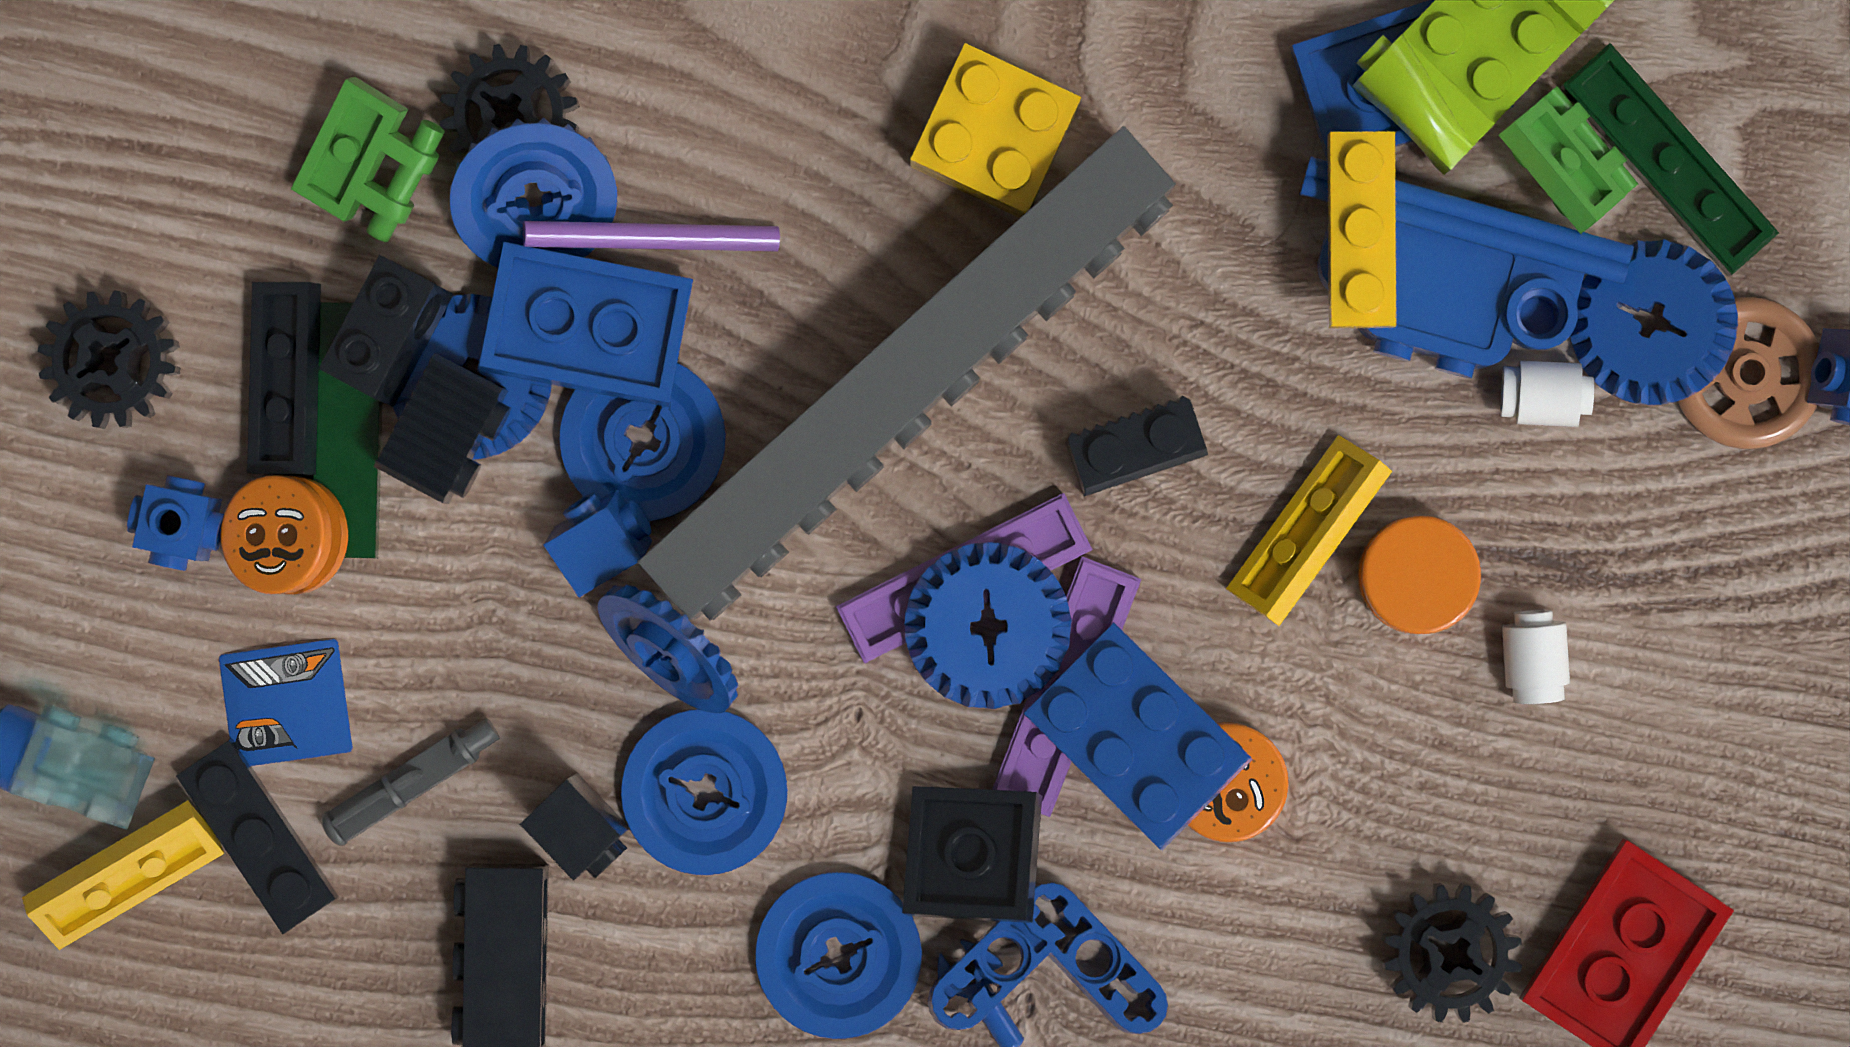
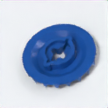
[450,117,617,268]
[1570,239,1738,405]
[393,294,552,460]
[560,363,726,521]
[904,542,1072,709]
[598,585,738,713]
[621,709,788,875]
[756,872,922,1039]

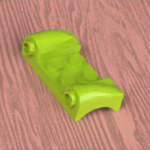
[1352,0,1614,175]

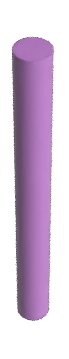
[523,221,780,251]

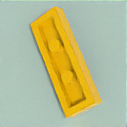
[1328,132,1396,328]
[1226,435,1392,626]
[22,801,225,950]

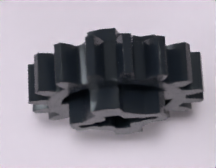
[440,44,580,156]
[37,290,181,429]
[1381,883,1522,1023]

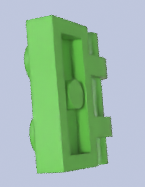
[291,77,445,242]
[1499,86,1638,234]

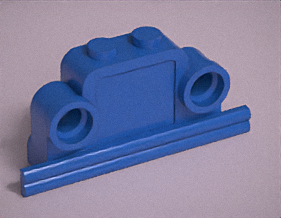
[1300,156,1634,379]

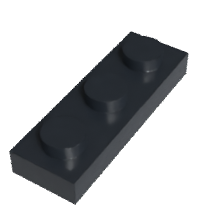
[247,282,321,475]
[176,739,339,935]

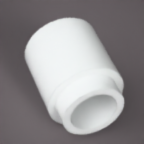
[1500,360,1594,427]
[1502,610,1570,704]

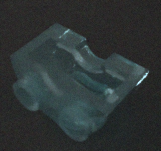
[8,704,155,830]

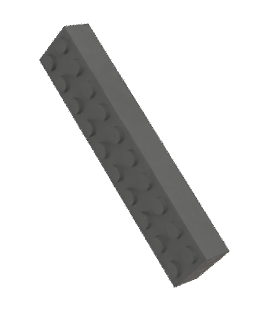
[638,126,1176,621]

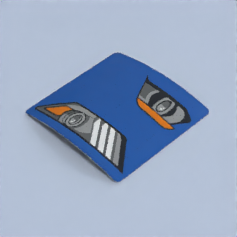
[219,639,353,766]

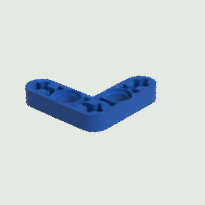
[927,883,1168,1034]

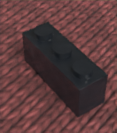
[451,863,549,1047]

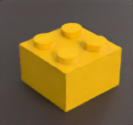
[910,43,1082,218]

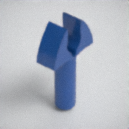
[937,939,1024,1047]

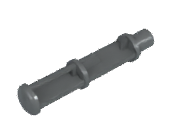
[321,717,500,846]

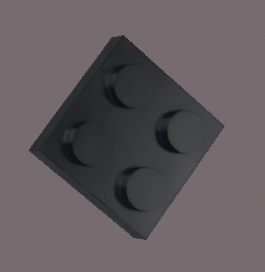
[902,786,1042,923]

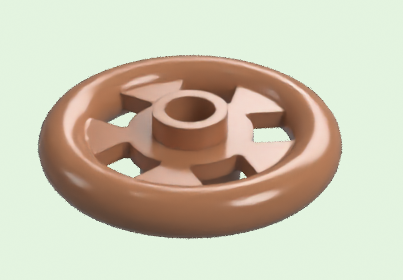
[1678,297,1819,449]

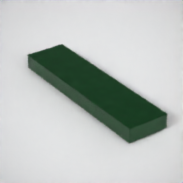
[1559,43,1779,277]
[314,302,382,559]

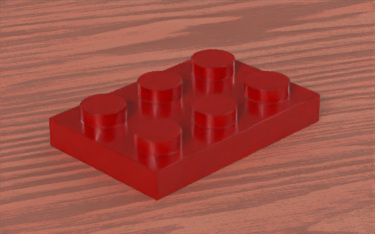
[1519,839,1734,1047]

